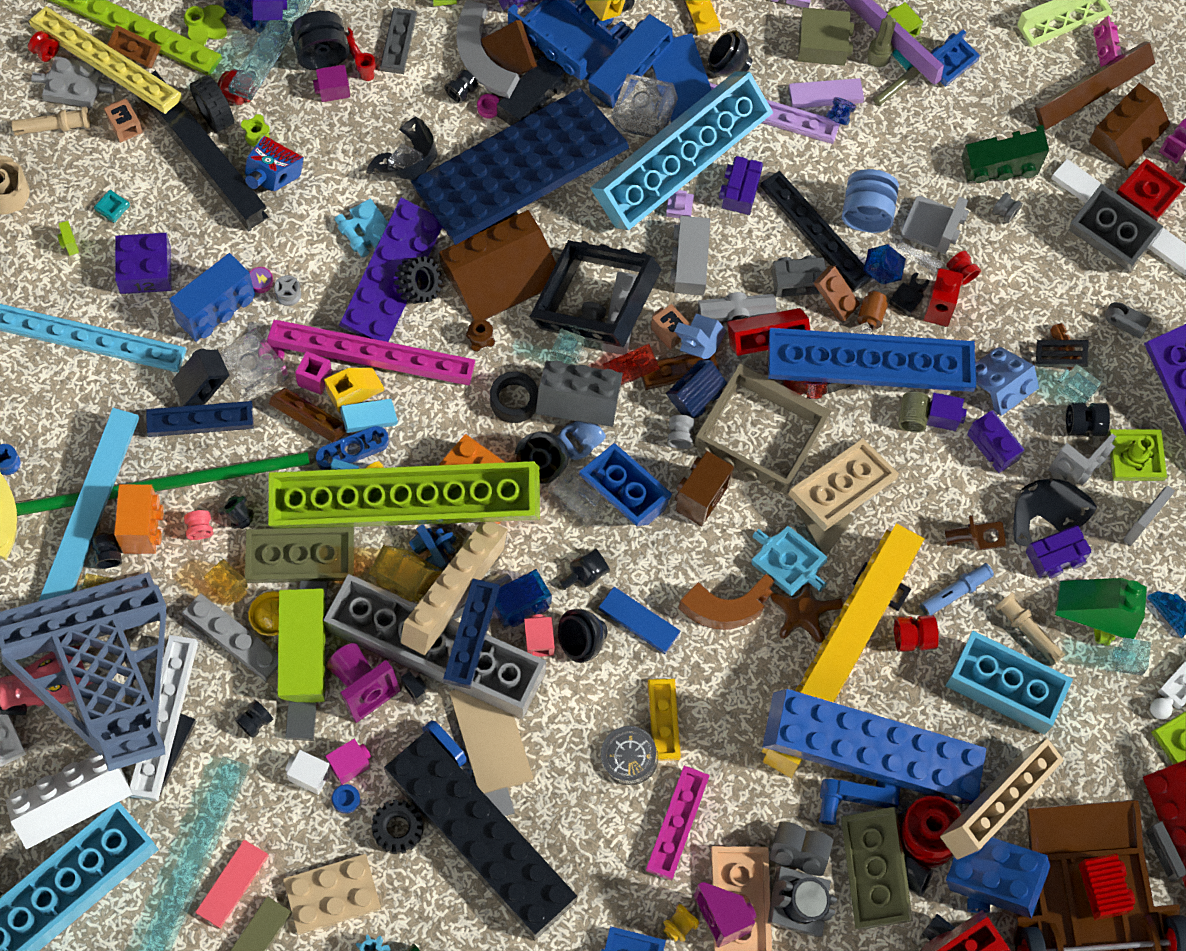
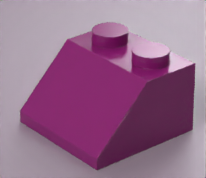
[693,882,757,948]

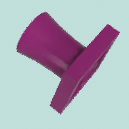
[327,643,401,723]

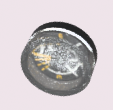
[601,726,658,785]

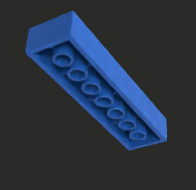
[762,689,987,804]

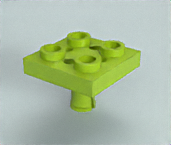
[1108,429,1167,481]

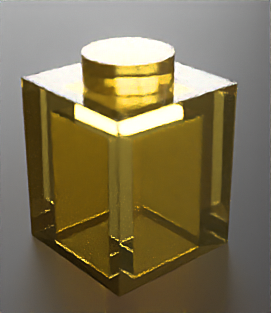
[204,558,249,606]

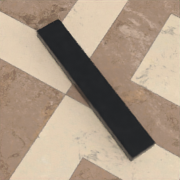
[760,170,874,292]

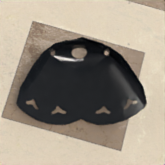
[366,116,438,181]
[1013,478,1097,547]

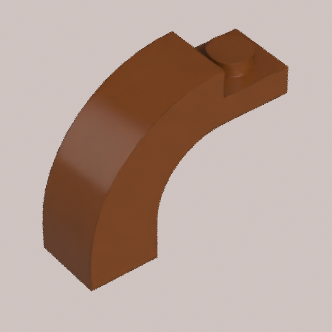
[678,574,774,630]

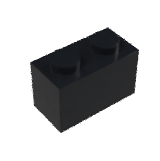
[172,348,230,406]

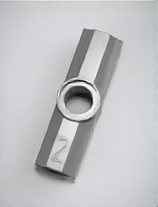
[698,292,777,322]

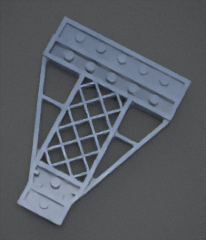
[0,572,167,771]

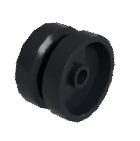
[290,10,350,70]

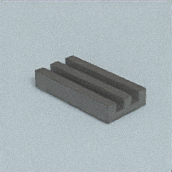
[1145,822,1186,882]

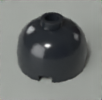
[515,431,569,484]

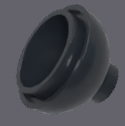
[708,30,753,77]
[558,609,608,663]

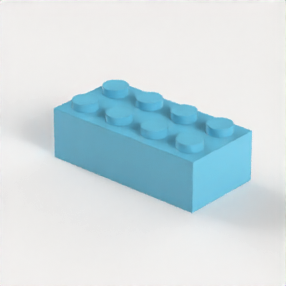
[945,631,1073,735]

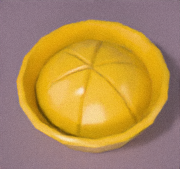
[248,591,279,636]

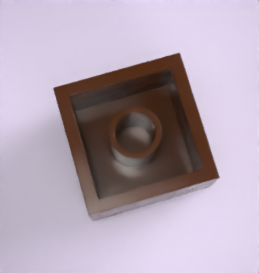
[674,451,734,527]

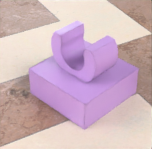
[666,190,694,218]

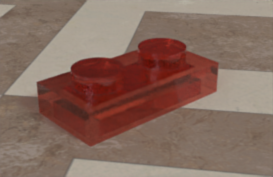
[602,344,660,386]

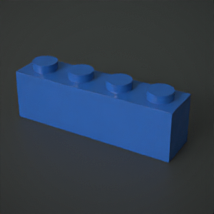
[588,14,673,109]

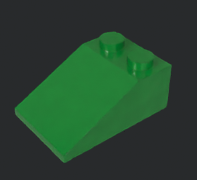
[1055,578,1147,641]

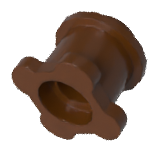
[466,319,495,352]

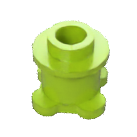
[241,114,270,147]

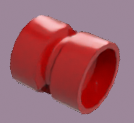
[893,615,939,652]

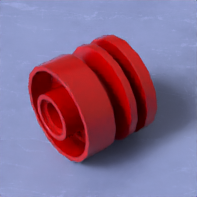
[900,796,961,868]

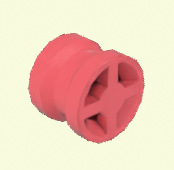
[184,510,214,540]

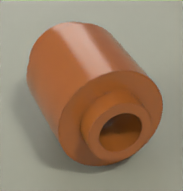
[857,291,888,331]

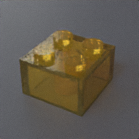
[369,544,444,602]

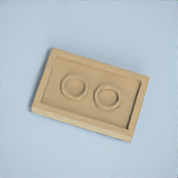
[283,854,382,935]

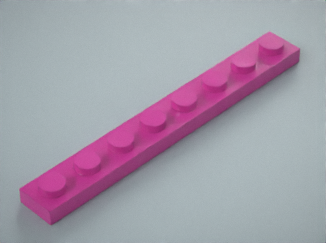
[267,319,476,386]

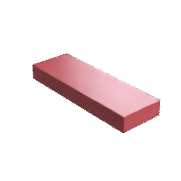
[195,840,269,929]

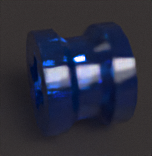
[826,97,856,125]

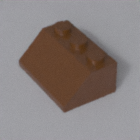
[1089,82,1171,170]

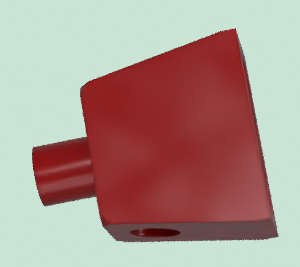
[923,268,963,327]

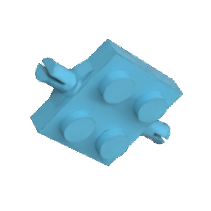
[752,526,827,596]

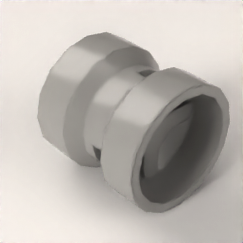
[667,415,695,449]

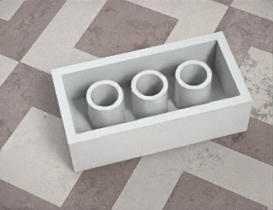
[5,751,133,849]

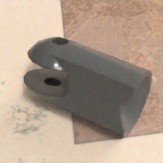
[1105,302,1152,339]

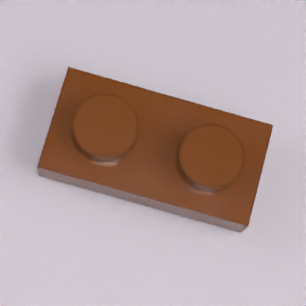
[107,25,162,69]
[813,266,860,321]

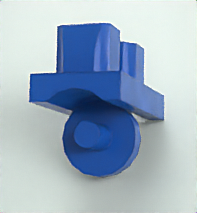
[409,524,456,575]

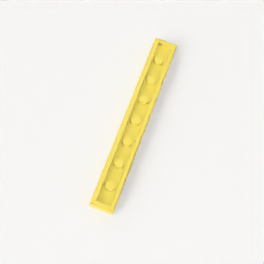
[29,6,183,114]

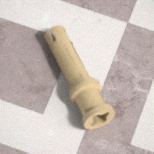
[12,106,91,136]
[995,592,1066,666]

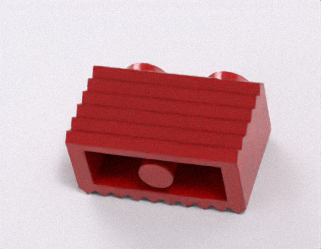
[1078,853,1135,921]

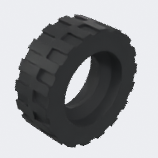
[189,75,235,133]

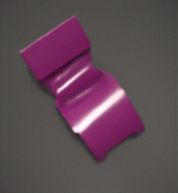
[1158,118,1186,164]

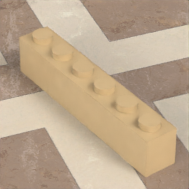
[401,522,508,655]
[940,738,1064,860]

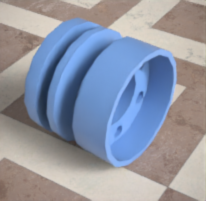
[842,169,899,233]

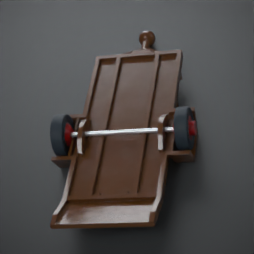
[1013,800,1186,951]

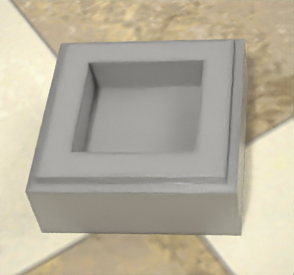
[485,787,515,816]

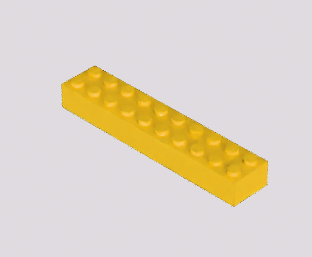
[762,523,925,779]

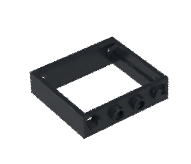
[529,240,662,348]

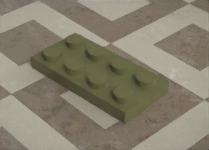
[245,527,355,583]
[841,807,913,930]

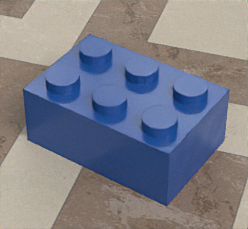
[169,252,255,342]
[946,837,1050,919]

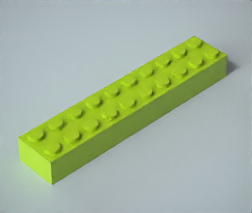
[268,461,540,529]

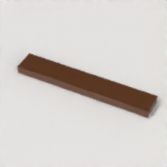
[1034,41,1156,130]

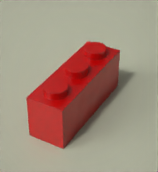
[727,308,810,356]

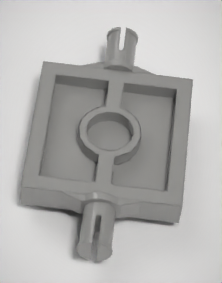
[31,57,116,108]

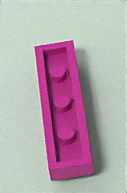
[646,765,710,881]

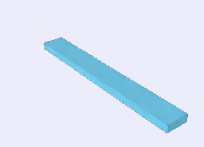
[0,304,187,373]
[38,408,139,602]

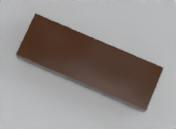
[638,354,719,391]
[269,388,346,443]

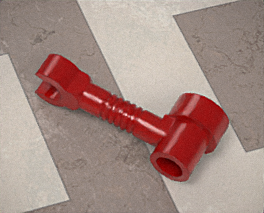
[347,27,376,81]

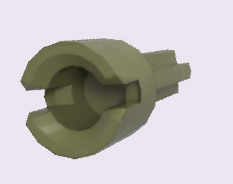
[867,15,896,67]

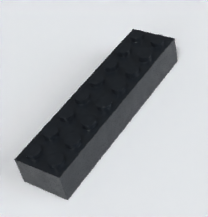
[384,730,578,941]

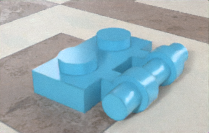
[334,198,388,258]

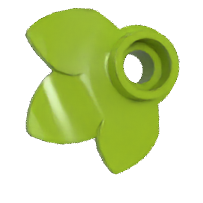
[184,4,227,46]

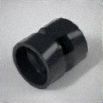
[1065,402,1110,436]

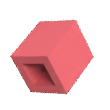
[524,614,555,657]

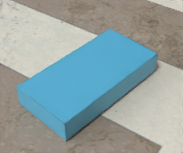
[340,399,398,433]

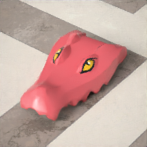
[0,646,93,710]

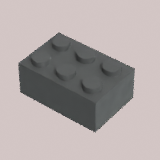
[1069,184,1163,273]
[536,360,623,427]

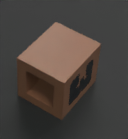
[104,98,143,143]
[650,304,691,350]

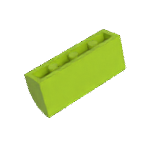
[278,589,326,702]

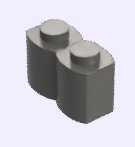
[769,822,833,876]

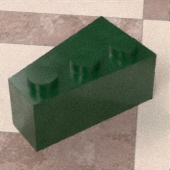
[961,125,1049,183]

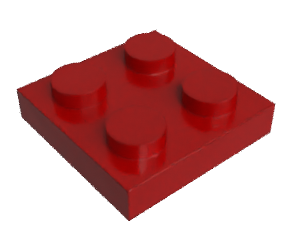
[1116,158,1186,221]

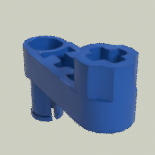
[819,779,901,825]

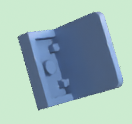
[975,347,1039,416]

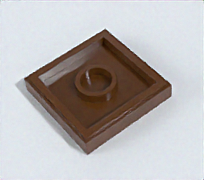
[481,20,537,76]

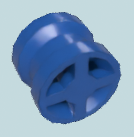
[0,444,21,475]

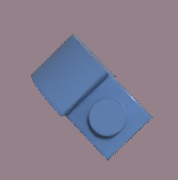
[674,314,726,359]

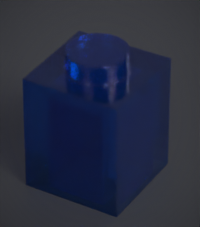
[864,244,906,285]

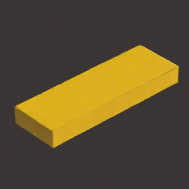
[647,679,681,761]

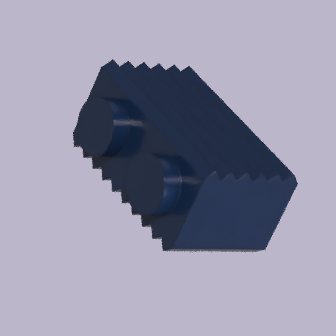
[666,360,728,418]

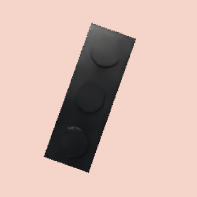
[497,56,566,126]

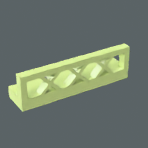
[1017,0,1113,47]

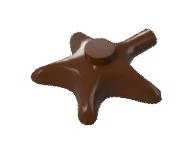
[771,583,843,643]

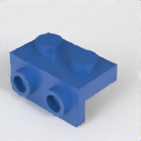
[930,29,981,87]

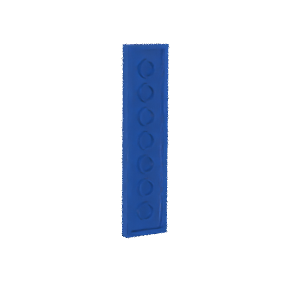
[768,328,976,392]

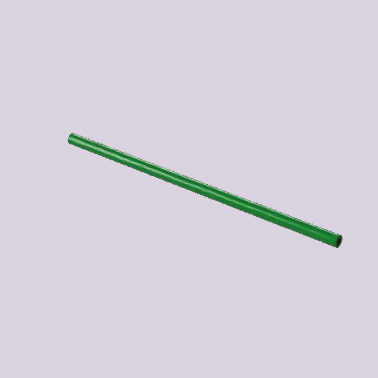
[15,452,310,516]

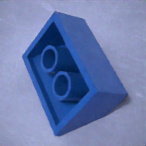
[578,443,672,526]

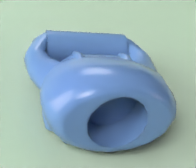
[558,421,606,460]

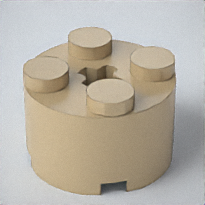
[0,155,30,215]

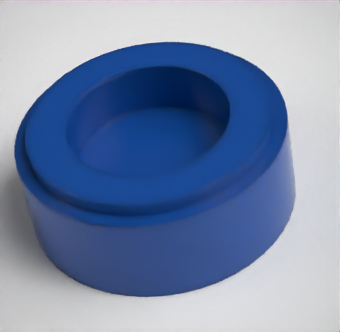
[332,784,360,814]

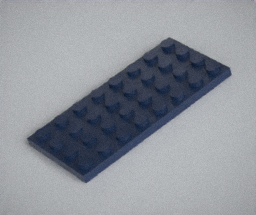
[410,88,629,245]

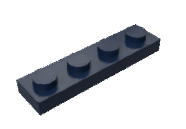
[146,401,254,437]
[443,578,500,689]

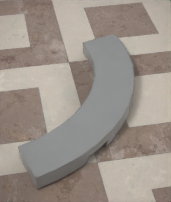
[457,0,520,98]

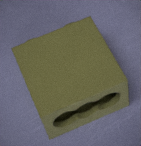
[797,7,854,66]

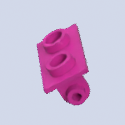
[1093,16,1122,67]

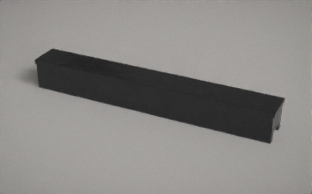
[142,70,269,232]

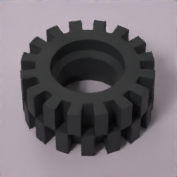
[394,256,442,304]
[371,800,423,854]

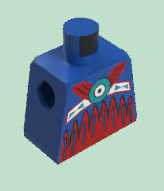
[245,135,304,191]

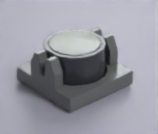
[768,866,837,937]

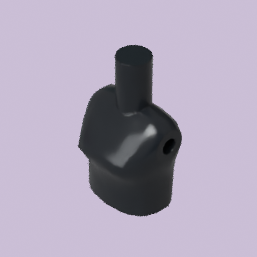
[559,548,610,590]
[904,855,933,896]

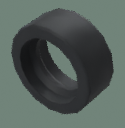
[490,371,538,423]

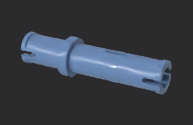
[919,563,994,615]

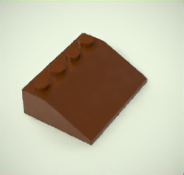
[439,210,556,321]

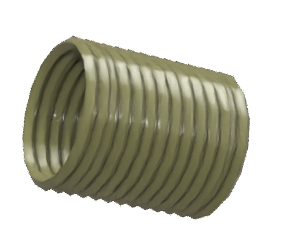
[898,391,931,433]

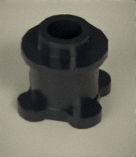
[218,495,254,529]

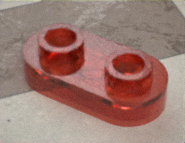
[783,380,828,399]

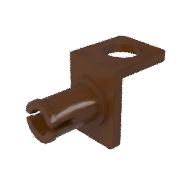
[945,515,1006,551]

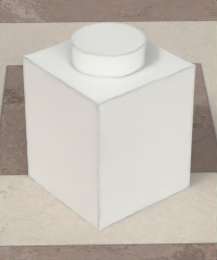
[285,750,332,795]

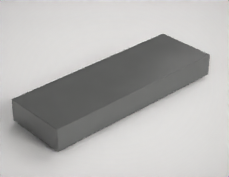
[380,7,417,75]

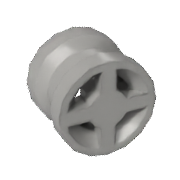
[274,275,301,306]

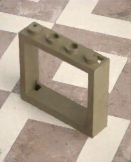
[694,363,831,495]

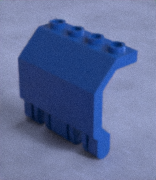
[508,0,634,80]

